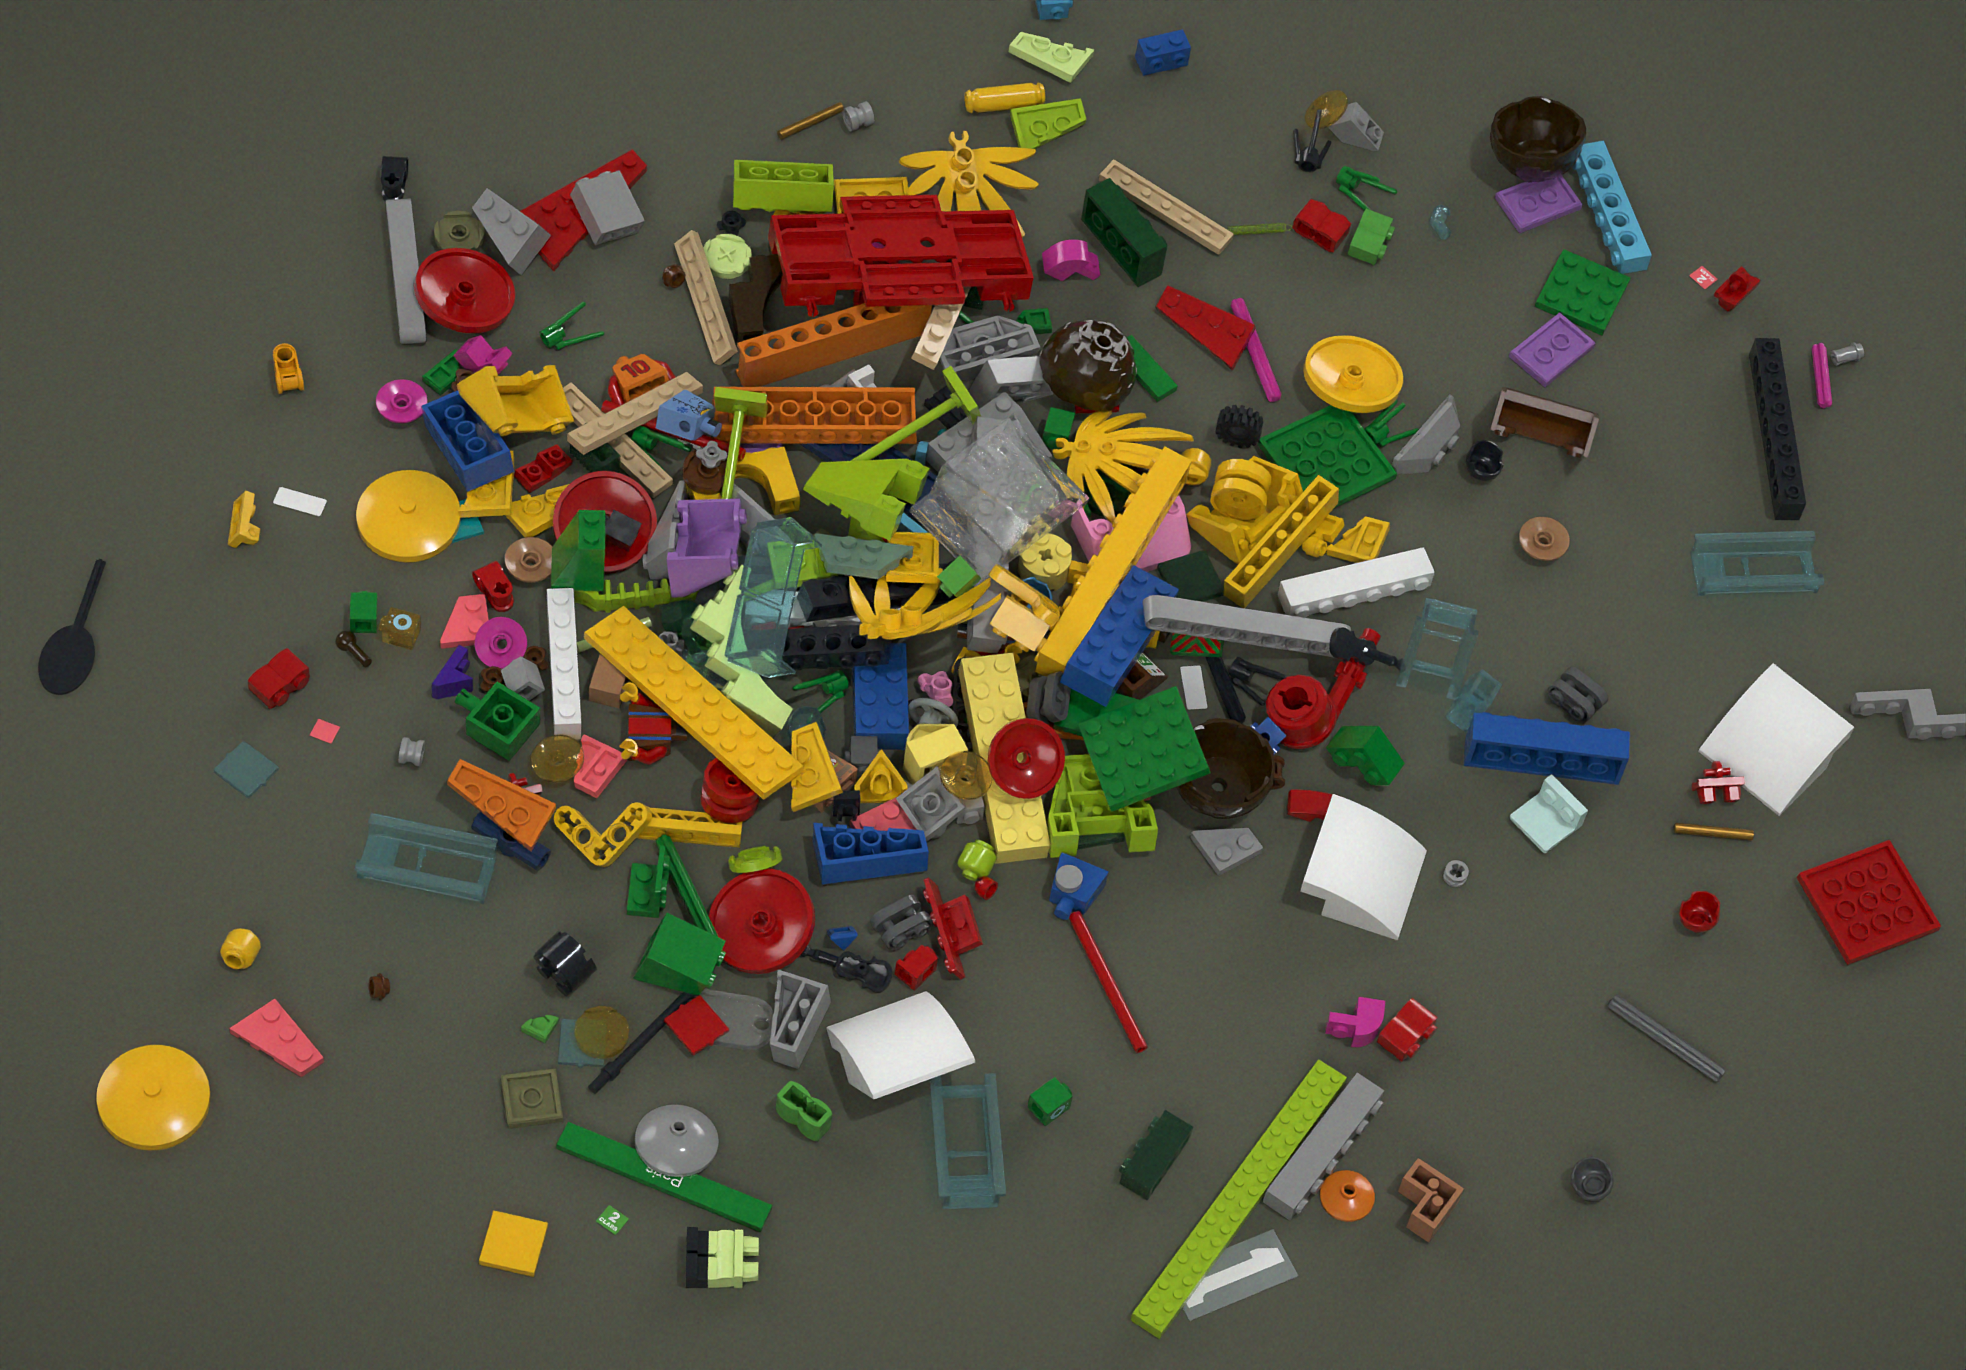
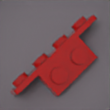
[923,877,983,980]

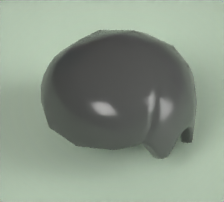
[1571,1156,1614,1202]

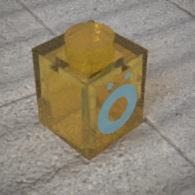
[379,607,421,650]

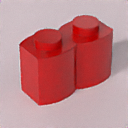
[1292,199,1351,253]
[248,648,310,709]
[1377,998,1438,1062]

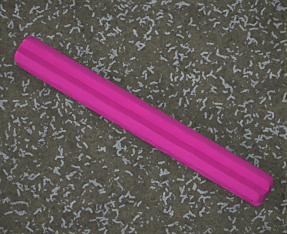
[1231,298,1282,402]

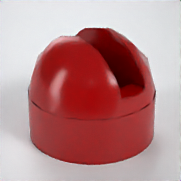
[974,876,998,900]

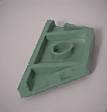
[814,533,913,579]

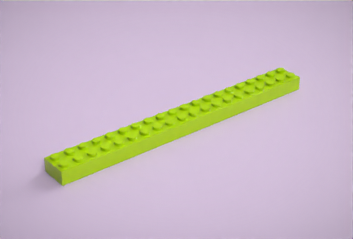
[1131,1059,1347,1339]

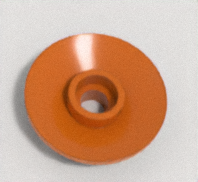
[1320,1170,1375,1222]

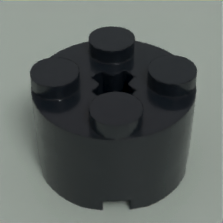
[533,931,597,996]

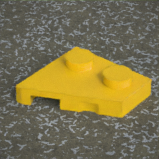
[1326,516,1390,563]

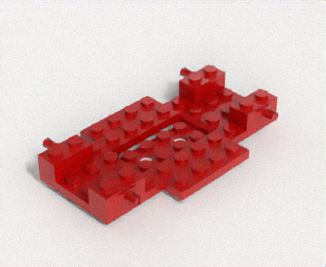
[768,195,1034,317]

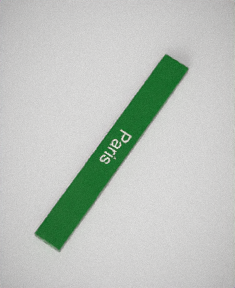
[556,1122,772,1232]

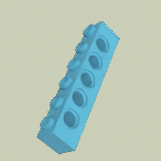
[1572,141,1652,274]

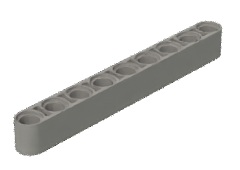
[1142,595,1351,657]

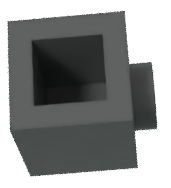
[845,736,878,778]

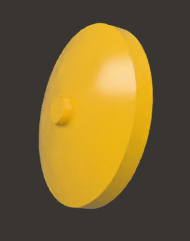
[1303,335,1403,413]
[356,470,461,562]
[97,1045,210,1150]

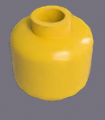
[1181,448,1211,486]
[220,928,261,969]

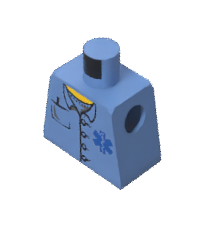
[656,390,722,440]

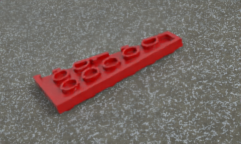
[520,149,647,271]

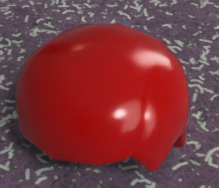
[1679,891,1720,933]

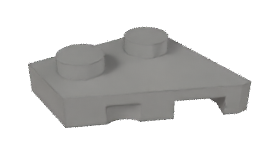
[1190,828,1263,876]

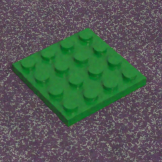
[1257,405,1397,508]
[1078,686,1211,812]

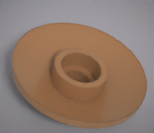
[1519,517,1570,561]
[505,537,552,583]

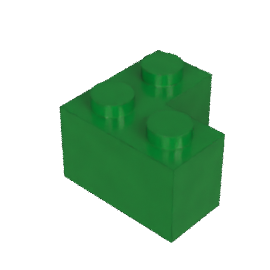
[1326,726,1405,785]

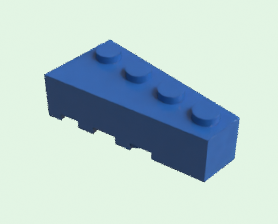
[813,823,929,884]

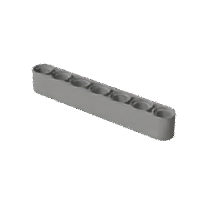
[386,198,426,344]

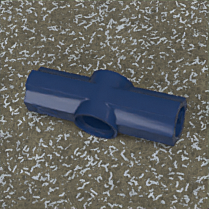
[471,811,551,871]

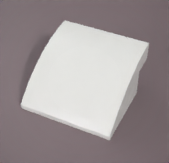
[1698,663,1854,816]
[1301,794,1427,940]
[826,991,975,1099]

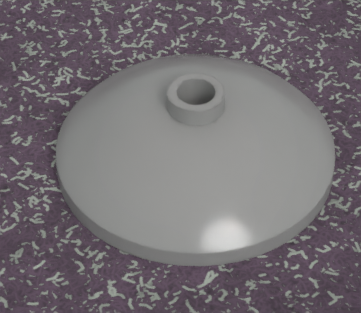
[635,1105,719,1177]

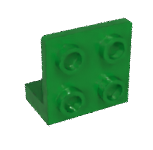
[627,845,670,918]

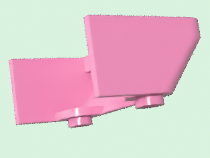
[1071,495,1191,572]

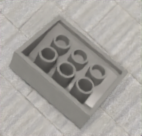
[926,392,1052,497]

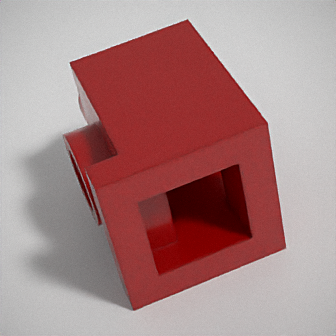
[894,945,938,991]

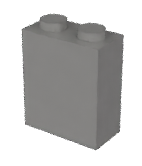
[570,171,645,245]

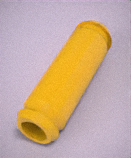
[964,82,1045,113]

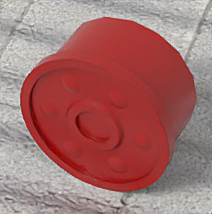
[1266,674,1337,749]

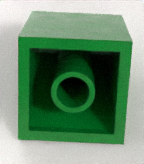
[551,510,605,591]
[633,913,726,996]

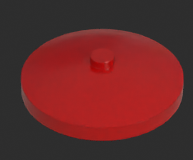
[414,248,515,333]
[553,471,657,574]
[709,868,815,974]

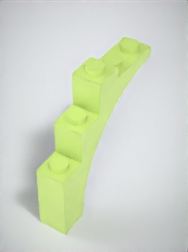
[690,565,793,737]

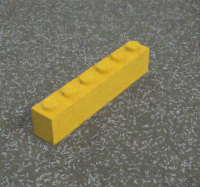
[1224,475,1339,608]

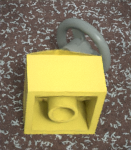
[903,698,968,785]

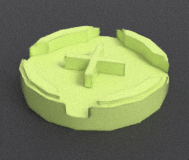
[703,234,751,279]

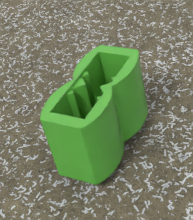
[1348,209,1395,265]
[776,1081,832,1141]

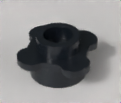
[717,211,746,236]

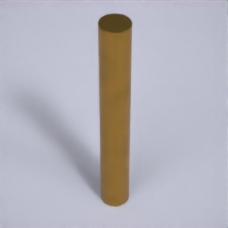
[777,102,844,140]
[1674,823,1754,841]

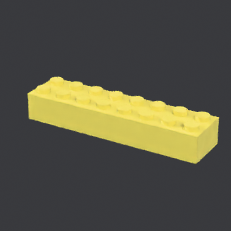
[958,653,1051,864]

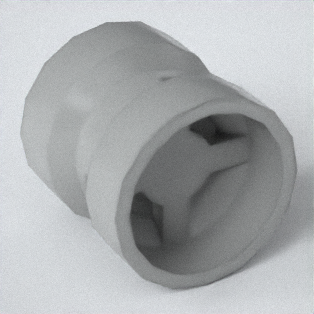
[842,101,875,131]

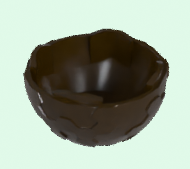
[1490,96,1587,183]
[1039,320,1137,412]
[1176,718,1275,819]

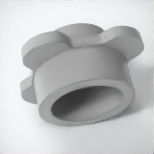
[696,441,727,468]

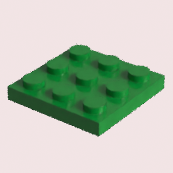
[1535,249,1631,336]

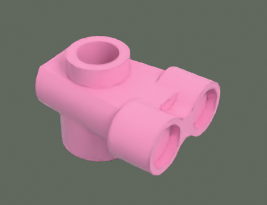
[917,671,953,707]

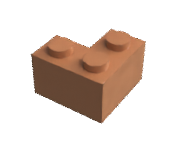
[1398,1158,1464,1242]

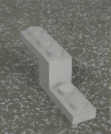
[1850,689,1966,740]

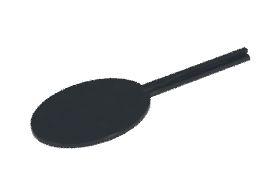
[38,559,106,695]

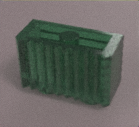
[570,423,621,473]

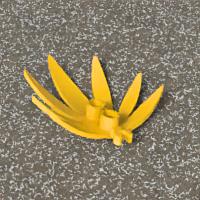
[899,131,1039,238]
[1053,410,1207,524]
[849,568,1001,640]

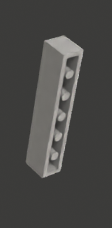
[1263,1073,1384,1221]

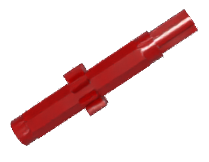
[1329,628,1381,721]

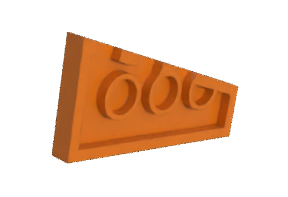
[447,759,556,852]

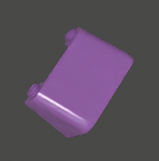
[667,499,747,598]

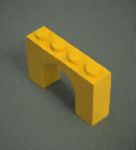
[686,447,800,515]

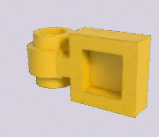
[1302,514,1345,557]

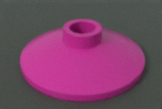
[376,379,427,423]
[475,617,527,669]

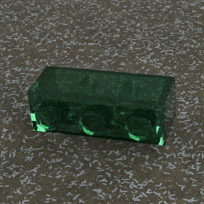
[1119,1110,1193,1201]

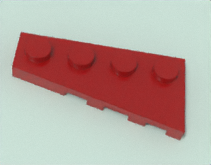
[1156,285,1256,370]

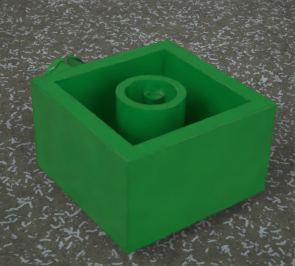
[455,681,541,761]

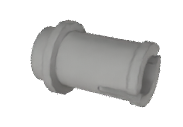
[1831,342,1864,366]

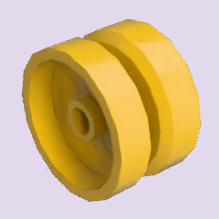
[1210,459,1272,520]

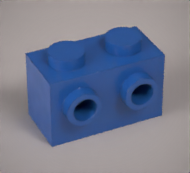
[1135,29,1191,76]

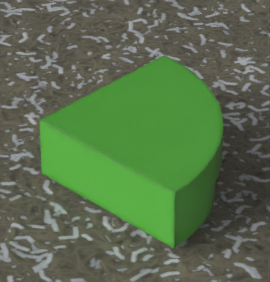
[521,1015,559,1043]

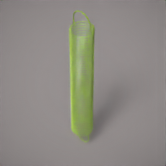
[1228,223,1292,235]

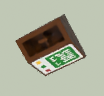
[1116,652,1168,700]

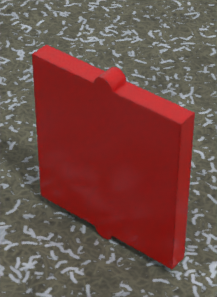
[664,995,729,1056]

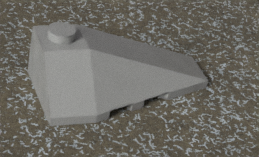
[643,480,688,580]

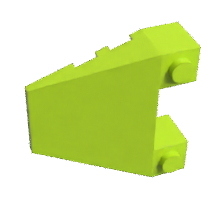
[803,459,930,540]
[1047,754,1158,858]

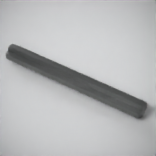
[1608,995,1725,1082]

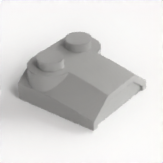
[896,766,967,841]

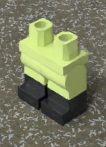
[686,1227,759,1288]

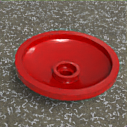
[988,718,1065,799]

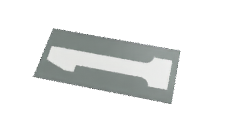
[1183,1229,1298,1321]

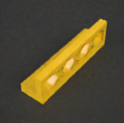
[633,807,742,848]

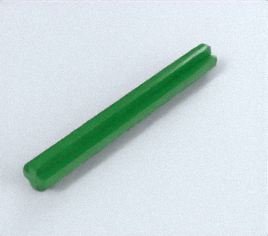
[656,834,718,937]

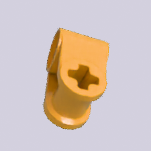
[273,343,304,394]

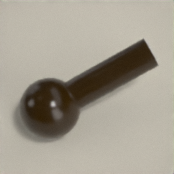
[336,630,372,667]

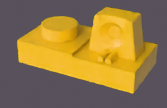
[228,490,260,548]

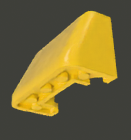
[456,365,574,436]
[1186,456,1303,564]

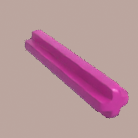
[1812,343,1832,409]

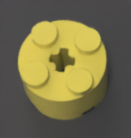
[1018,531,1072,591]

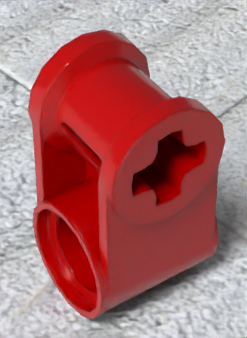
[472,561,514,612]

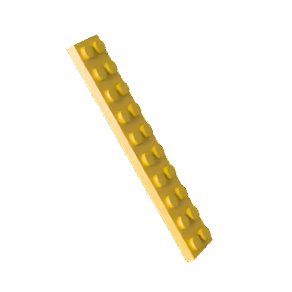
[584,606,803,800]

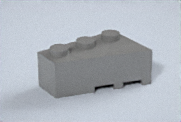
[472,188,551,275]
[969,355,1053,409]
[770,970,831,1069]

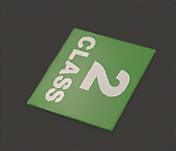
[596,1205,629,1235]

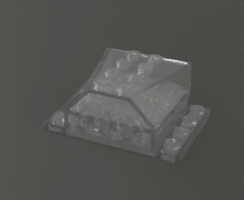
[909,413,1089,583]

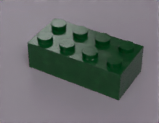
[1081,178,1167,287]

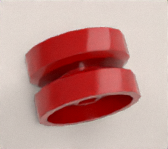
[701,758,760,823]

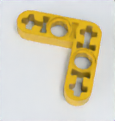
[988,564,1060,626]
[554,802,652,867]

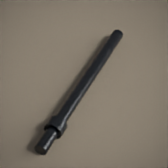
[588,992,695,1094]

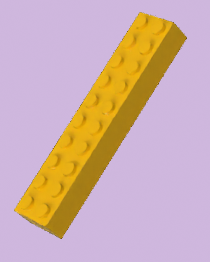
[1034,446,1192,677]

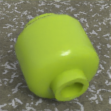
[957,840,997,881]

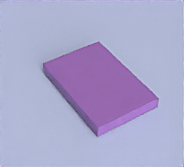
[1495,175,1583,234]
[1509,312,1596,387]

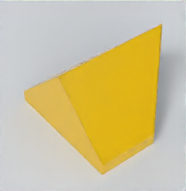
[854,749,908,803]

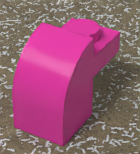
[1042,240,1100,281]
[453,335,513,374]
[1325,997,1385,1048]

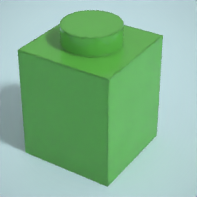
[937,555,982,598]

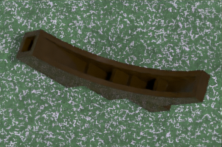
[728,240,783,343]

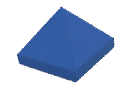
[827,926,858,951]

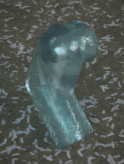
[1430,205,1452,240]

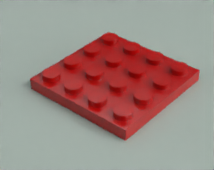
[1797,840,1941,965]

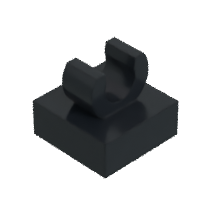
[832,790,861,821]

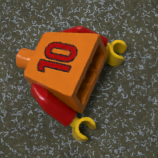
[608,354,676,405]

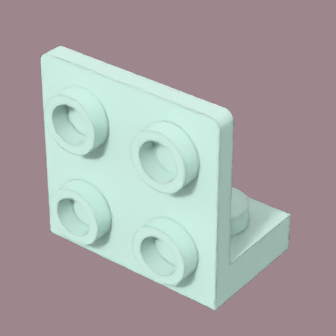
[1510,774,1588,853]

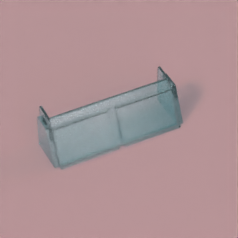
[725,517,822,678]

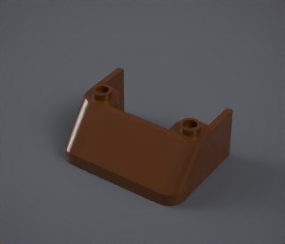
[1490,387,1599,458]

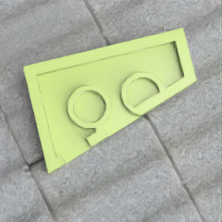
[1008,32,1094,83]

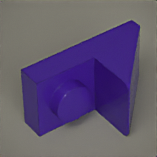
[432,645,473,699]

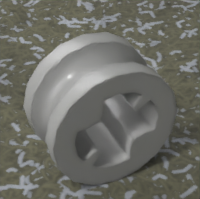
[1443,860,1469,887]

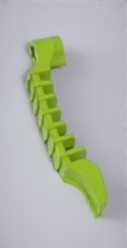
[573,578,699,613]

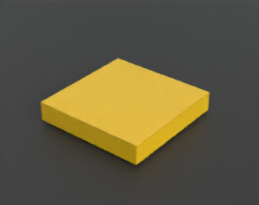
[479,1210,548,1277]

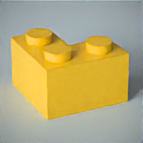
[990,595,1050,652]

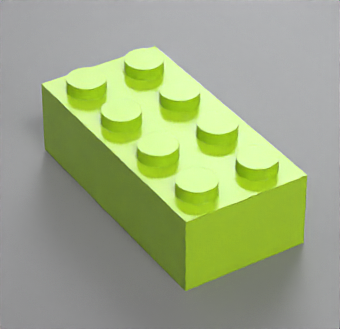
[733,160,834,214]

